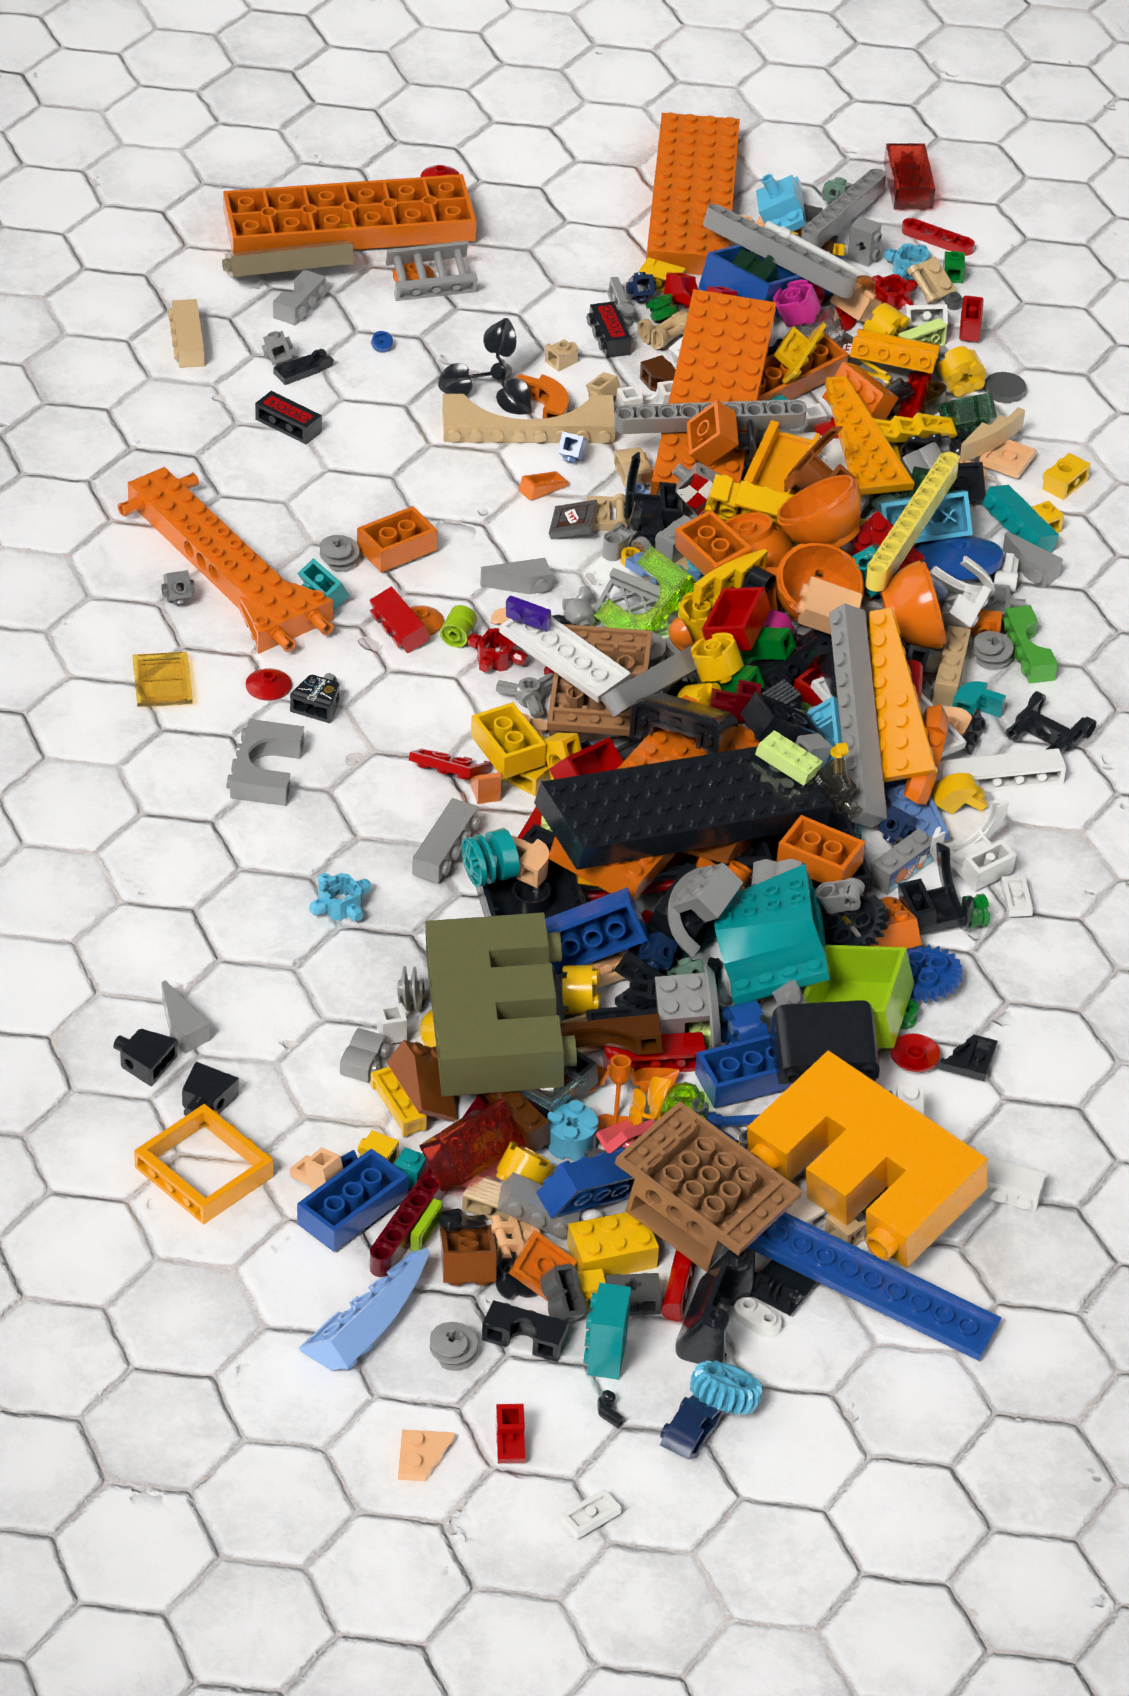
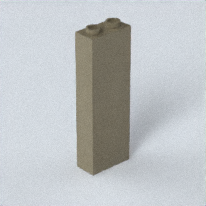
[222,240,355,277]

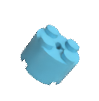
[547,1100,598,1161]

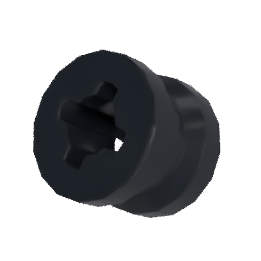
[949,429,971,456]

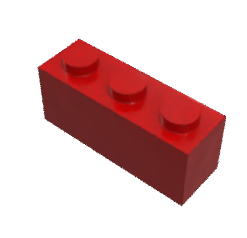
[369,586,430,653]

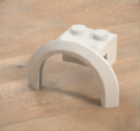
[929,556,995,631]
[930,799,1017,892]

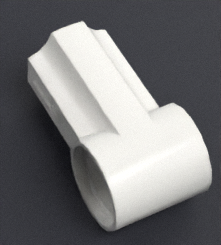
[994,553,1019,593]

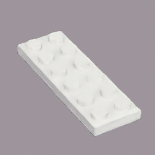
[499,617,631,703]

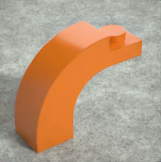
[516,374,569,419]

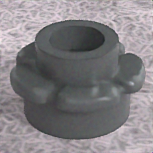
[944,292,963,310]

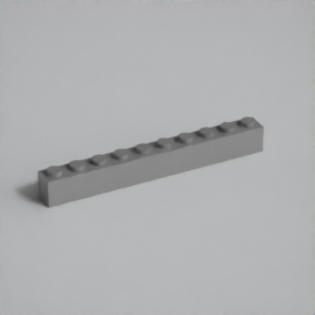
[829,603,887,828]

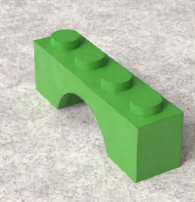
[1001,605,1058,684]

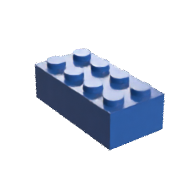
[545,887,648,975]
[695,1034,808,1108]
[537,1147,635,1219]
[297,1148,408,1252]

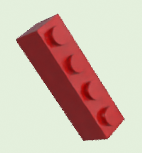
[602,1032,706,1076]

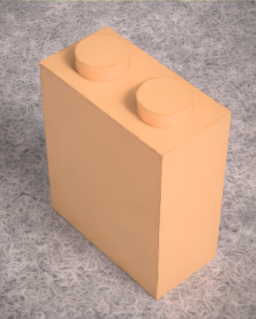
[796,576,862,634]

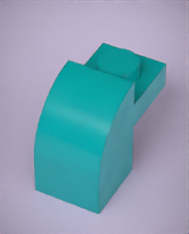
[952,681,1006,718]

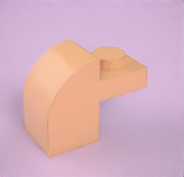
[511,835,549,888]
[289,1147,343,1193]

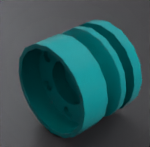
[461,828,520,887]

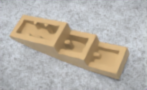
[959,407,1025,462]

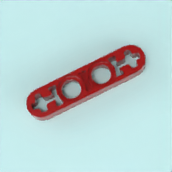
[901,218,975,256]

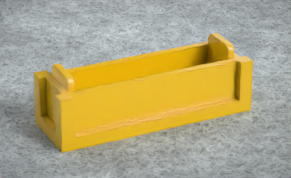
[371,1067,427,1137]

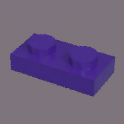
[506,595,551,632]

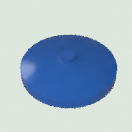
[917,536,1003,580]

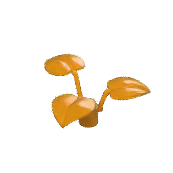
[629,1076,672,1126]

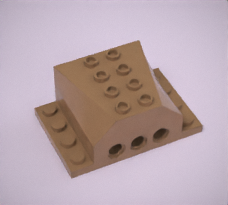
[547,624,652,742]
[614,1101,803,1272]

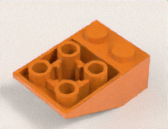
[870,897,922,949]

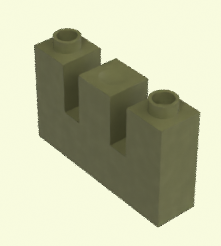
[425,913,577,1096]

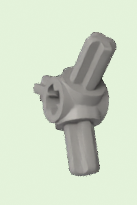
[496,673,554,718]

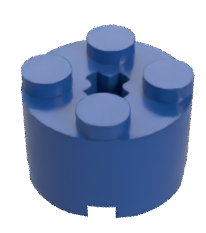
[719,1000,768,1044]

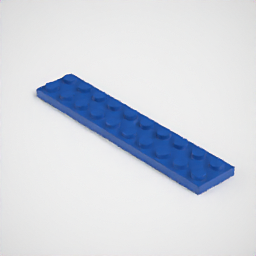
[747,1212,1002,1361]

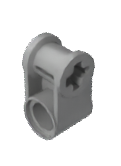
[602,523,640,561]
[815,878,865,914]

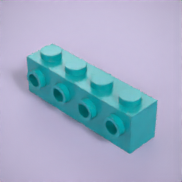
[982,484,1059,553]

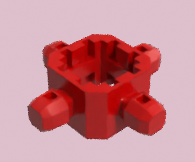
[871,274,918,311]
[468,628,528,672]

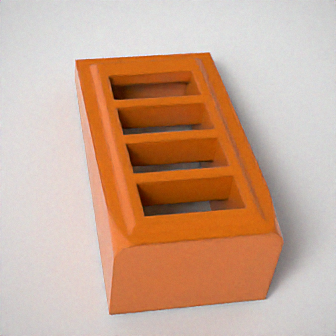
[519,471,569,500]

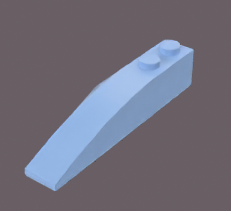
[299,1248,430,1371]

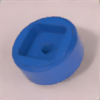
[371,331,393,353]

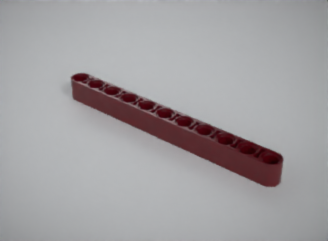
[369,1094,501,1277]

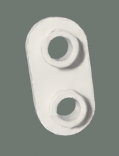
[734,1297,782,1338]

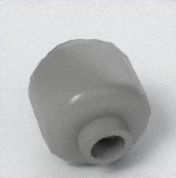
[563,598,596,626]

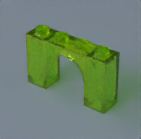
[594,545,696,633]

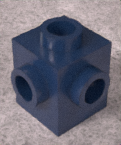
[626,272,656,303]
[877,805,918,844]
[638,932,678,971]

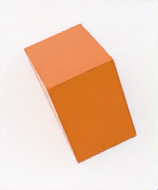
[469,772,501,804]

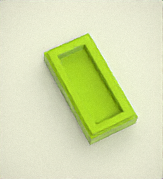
[410,1199,443,1252]

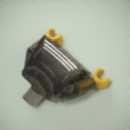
[814,743,860,817]

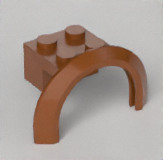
[784,426,856,493]

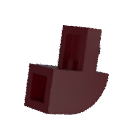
[709,679,762,722]

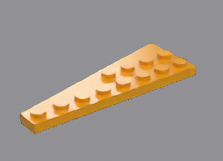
[825,376,915,495]
[870,608,938,782]

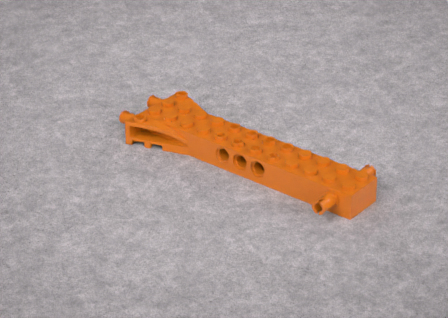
[117,467,334,654]

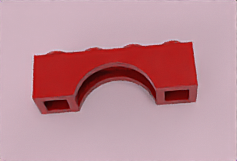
[663,273,737,309]

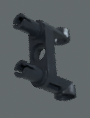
[1006,691,1097,754]

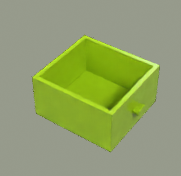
[803,945,914,1048]

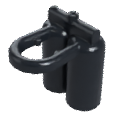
[886,377,915,421]

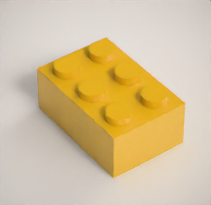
[471,702,546,779]
[567,1212,659,1278]

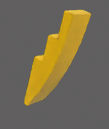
[873,413,957,442]
[692,549,768,605]

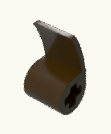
[922,381,947,415]

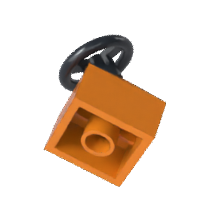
[686,400,756,466]

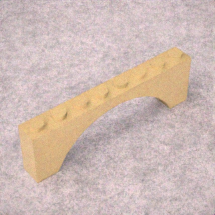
[442,394,615,444]

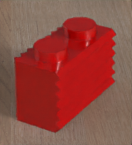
[959,295,984,342]

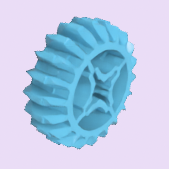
[690,1360,763,1415]

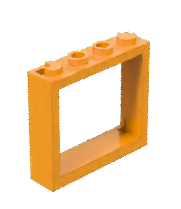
[134,1104,274,1225]

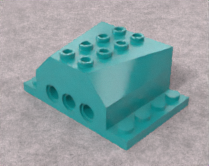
[714,863,830,1005]

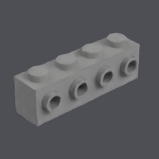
[412,798,480,883]

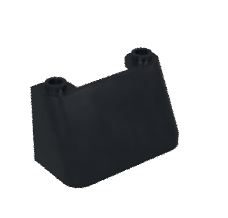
[629,692,738,754]
[770,1000,880,1084]
[675,1248,755,1364]

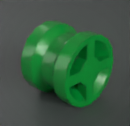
[900,999,918,1029]

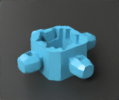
[884,243,930,280]
[309,873,371,922]

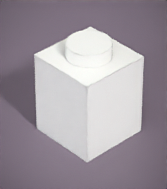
[377,1003,407,1044]

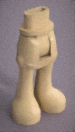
[637,309,689,350]

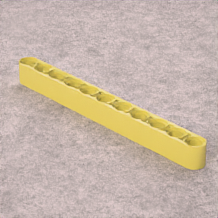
[866,452,959,592]

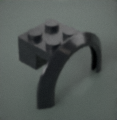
[625,452,683,531]
[898,842,973,935]

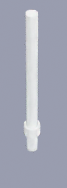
[764,221,871,282]

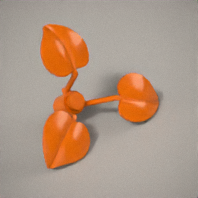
[587,1054,679,1131]

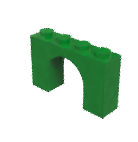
[702,627,796,693]

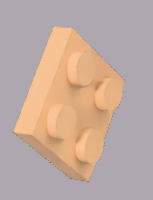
[979,439,1036,479]

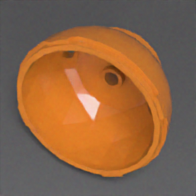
[777,475,862,548]
[725,512,795,567]
[775,543,864,626]
[880,560,947,649]

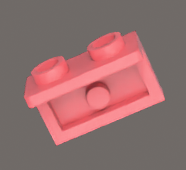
[596,1119,655,1153]

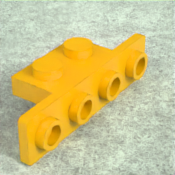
[774,322,826,384]

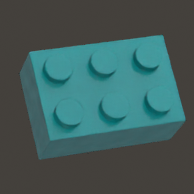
[583,1282,631,1380]

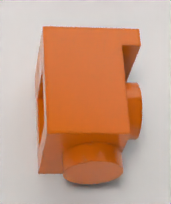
[968,609,1002,637]

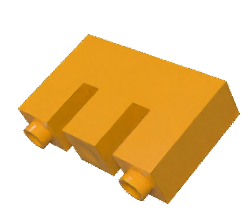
[747,1050,988,1268]

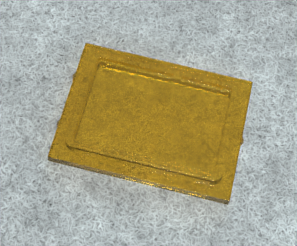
[132,651,193,707]

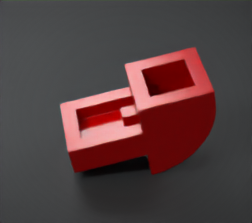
[496,1404,525,1464]

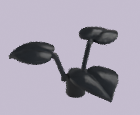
[438,318,532,414]

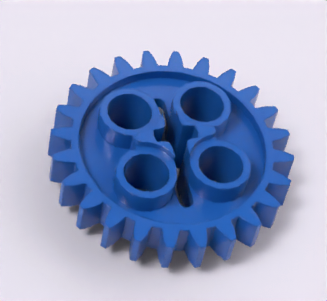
[907,944,963,1004]

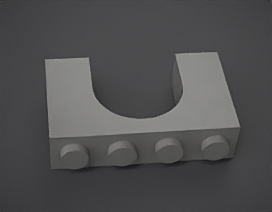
[226,719,304,806]

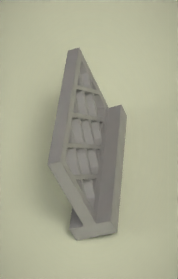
[593,567,683,634]

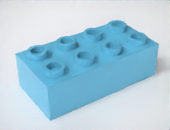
[877,490,973,543]

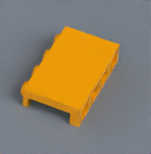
[850,328,940,373]
[743,420,822,495]

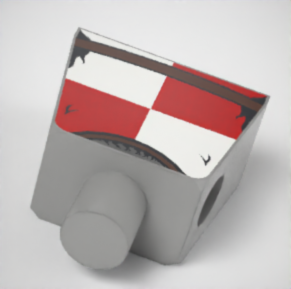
[672,462,720,516]

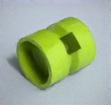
[440,605,478,648]

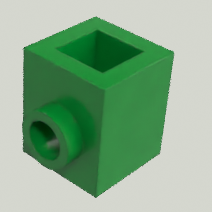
[943,251,965,284]

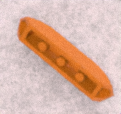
[903,704,948,805]

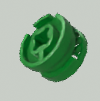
[646,294,678,321]
[961,893,990,929]

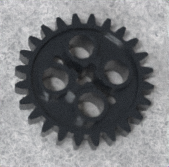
[822,892,890,946]

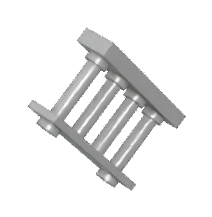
[386,241,478,301]

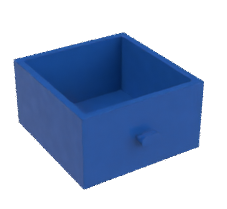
[698,244,810,318]

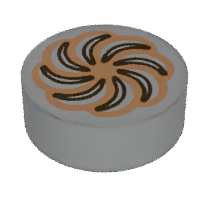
[631,536,653,556]

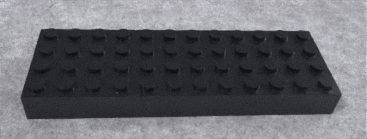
[534,746,833,870]

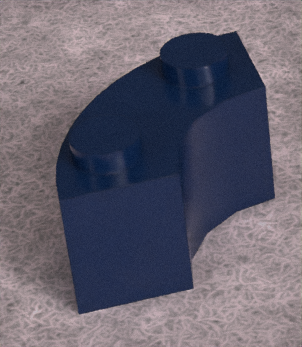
[659,1395,723,1459]

